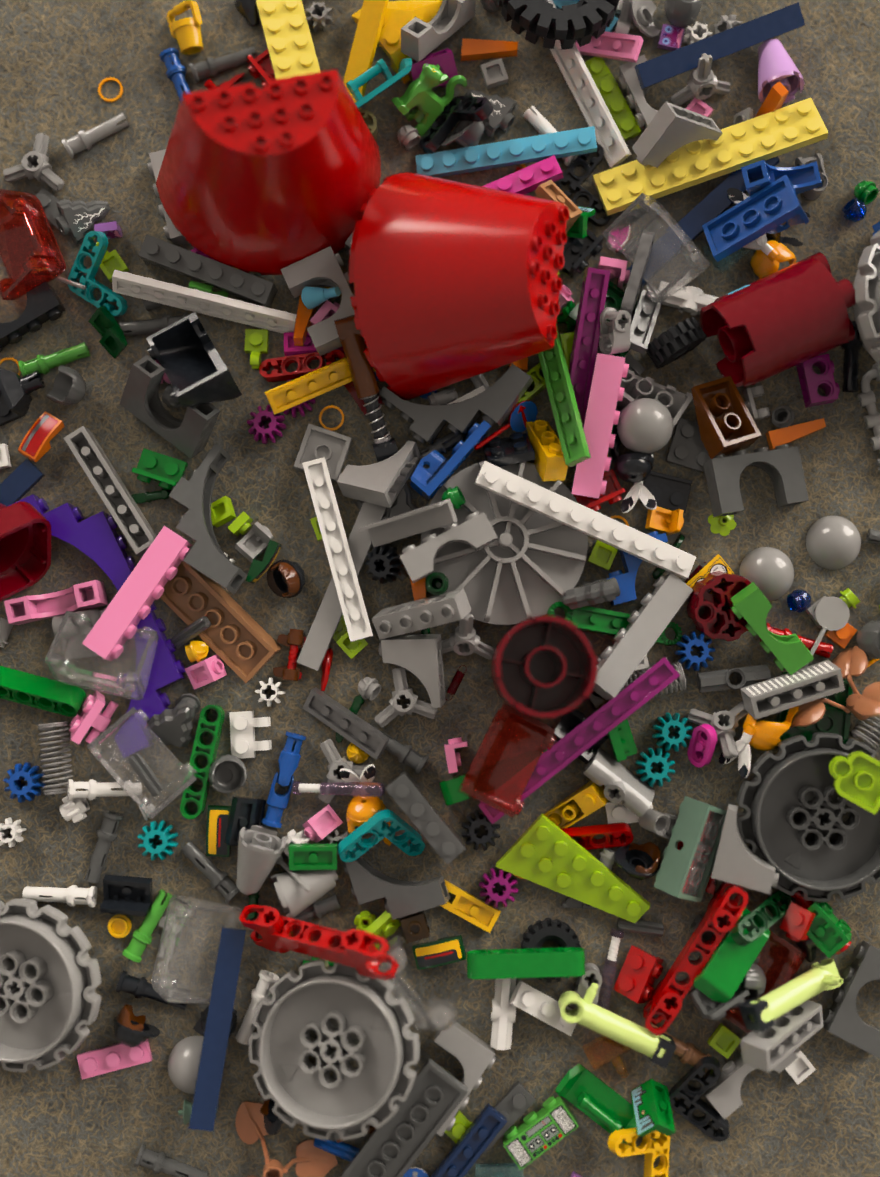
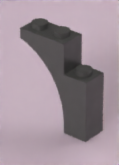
[344,856,450,920]

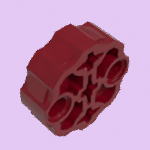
[687,571,751,641]

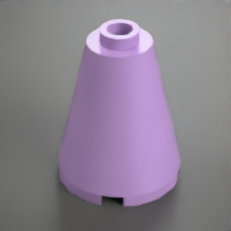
[758,39,805,104]

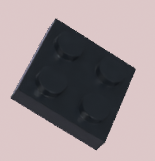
[482,433,536,467]

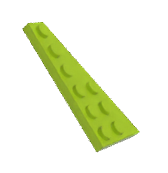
[496,814,651,923]

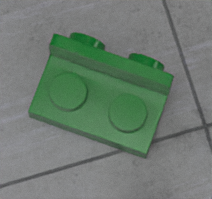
[132,448,188,491]
[607,718,638,762]
[806,901,852,958]

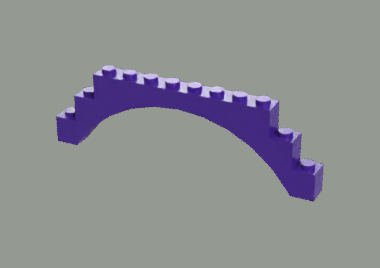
[9,494,186,758]

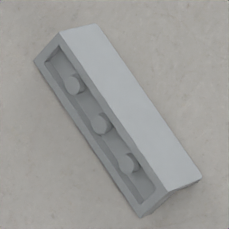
[359,498,458,547]

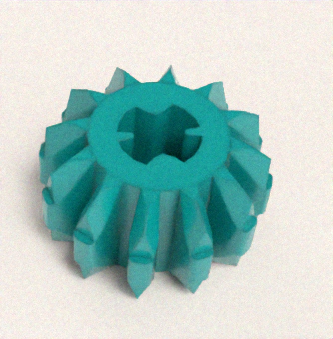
[652,712,692,752]
[635,747,675,787]
[138,820,178,861]

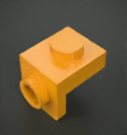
[645,506,684,535]

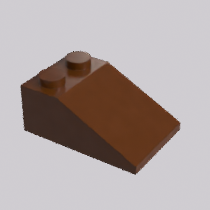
[691,376,762,459]

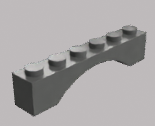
[138,234,278,308]

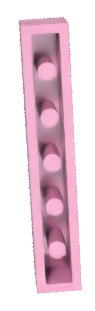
[571,353,629,499]
[82,526,193,661]

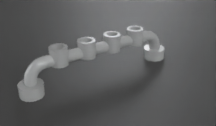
[857,363,880,472]

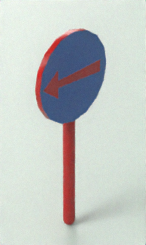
[474,400,538,450]

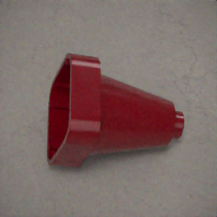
[0,502,51,601]

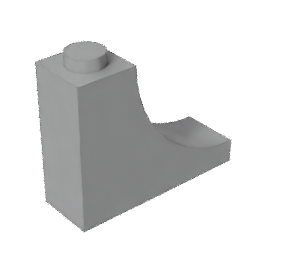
[632,102,722,167]
[337,440,421,508]
[379,634,446,708]
[711,804,779,894]

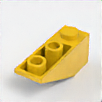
[526,420,568,482]
[544,781,608,829]

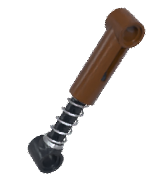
[334,315,398,462]

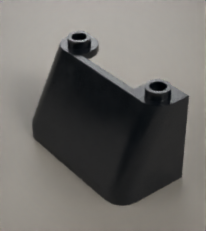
[146,312,242,407]

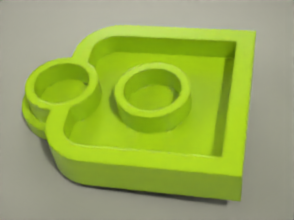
[828,751,880,815]

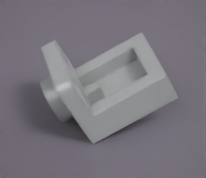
[235,522,274,563]

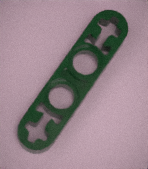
[731,890,793,946]

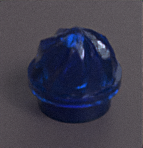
[842,198,867,222]
[787,589,811,613]

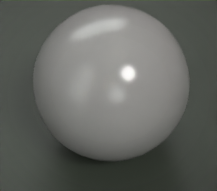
[617,398,673,454]
[806,515,861,570]
[739,547,794,601]
[167,1036,204,1094]

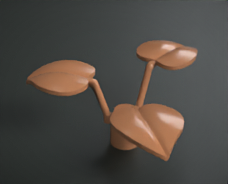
[790,646,880,728]
[236,1101,338,1177]

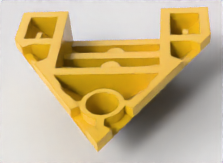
[351,0,443,84]

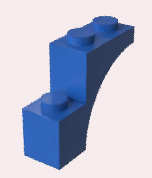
[741,160,823,197]
[606,531,668,606]

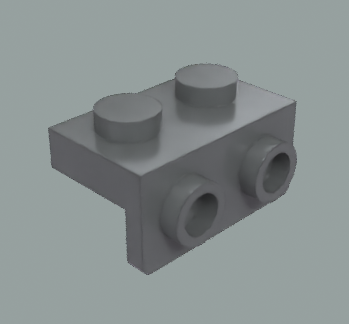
[688,985,750,1021]

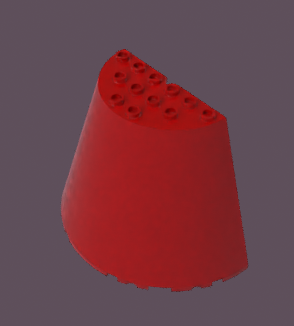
[156,69,381,275]
[349,172,569,400]

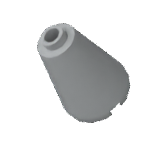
[236,825,286,895]
[270,870,339,918]

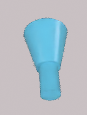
[301,286,341,309]

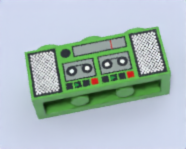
[502,1096,579,1170]

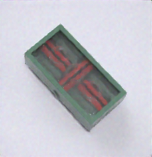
[654,796,727,903]

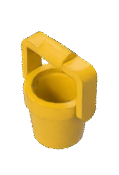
[167,0,203,55]

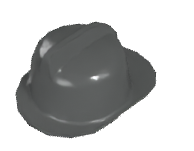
[441,120,485,147]

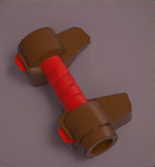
[273,629,306,681]

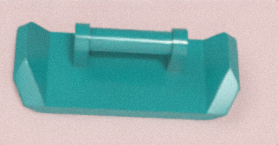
[346,58,412,109]

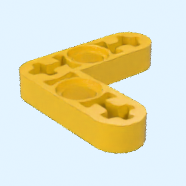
[608,1127,670,1177]

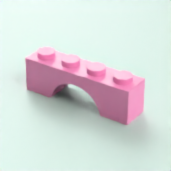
[4,580,108,625]

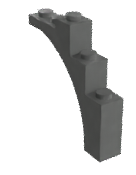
[379,363,533,444]
[169,444,248,595]

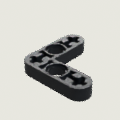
[419,96,494,154]
[556,143,611,227]
[669,1056,729,1142]

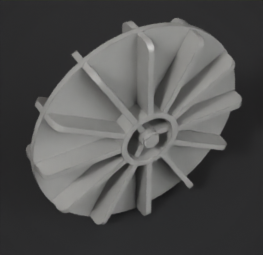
[421,461,588,625]

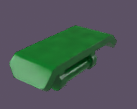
[693,908,770,1003]
[555,1063,636,1144]

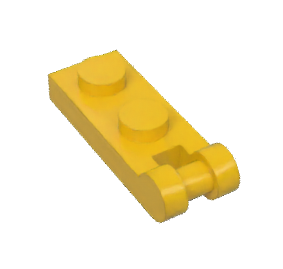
[441,879,501,933]

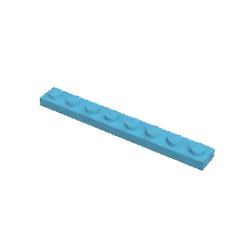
[415,126,597,178]

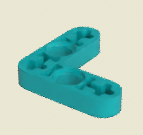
[68,231,128,316]
[337,809,425,862]

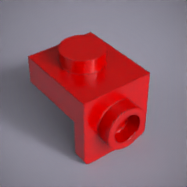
[779,902,816,942]

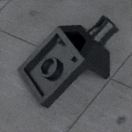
[0,368,45,426]

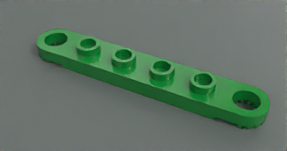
[547,601,682,646]

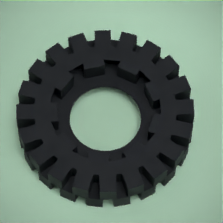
[498,0,619,50]

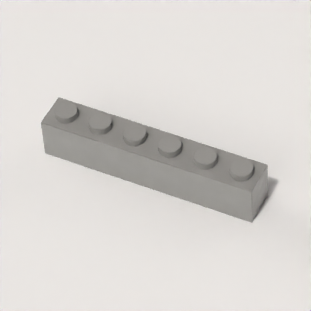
[64,426,157,557]
[593,572,693,701]

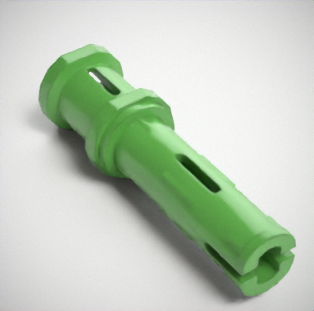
[18,342,91,376]
[122,889,173,963]

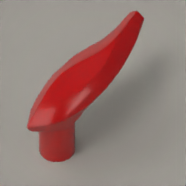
[204,72,245,90]
[321,648,333,691]

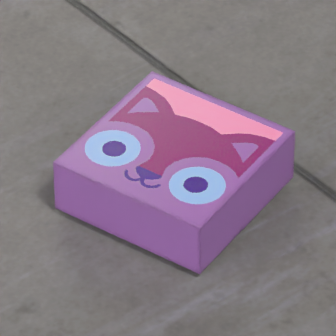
[657,24,685,51]
[94,221,123,239]

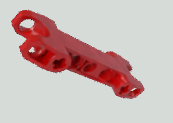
[643,882,748,1036]
[239,904,399,980]

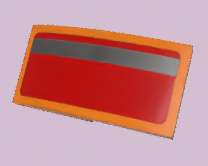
[18,411,65,463]

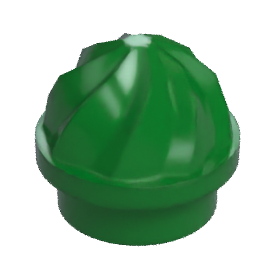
[854,180,879,205]
[442,486,466,509]

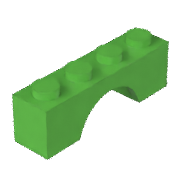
[730,581,814,675]

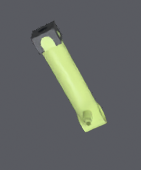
[738,958,843,1032]
[558,982,676,1068]

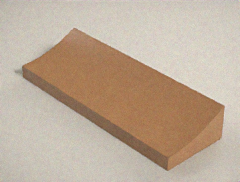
[160,561,282,683]

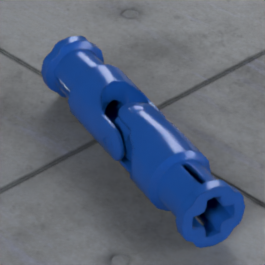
[261,731,306,828]

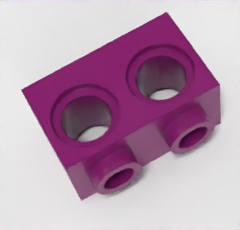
[796,354,840,408]

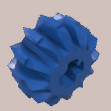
[674,631,715,671]
[3,762,46,803]

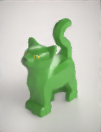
[391,63,467,136]

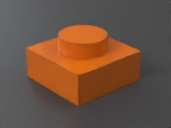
[824,623,858,649]

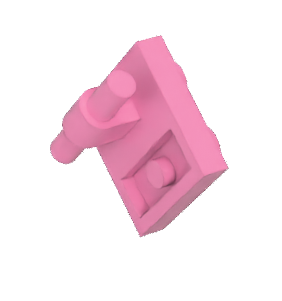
[69,690,119,745]

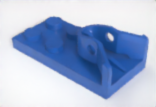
[702,175,809,262]
[410,420,491,502]

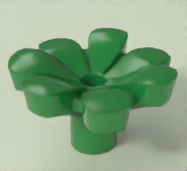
[557,301,576,331]

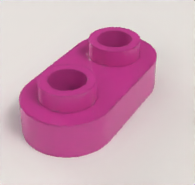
[687,723,717,768]

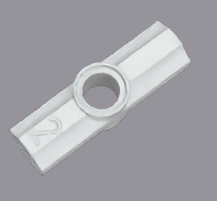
[657,282,719,316]
[490,978,516,1050]

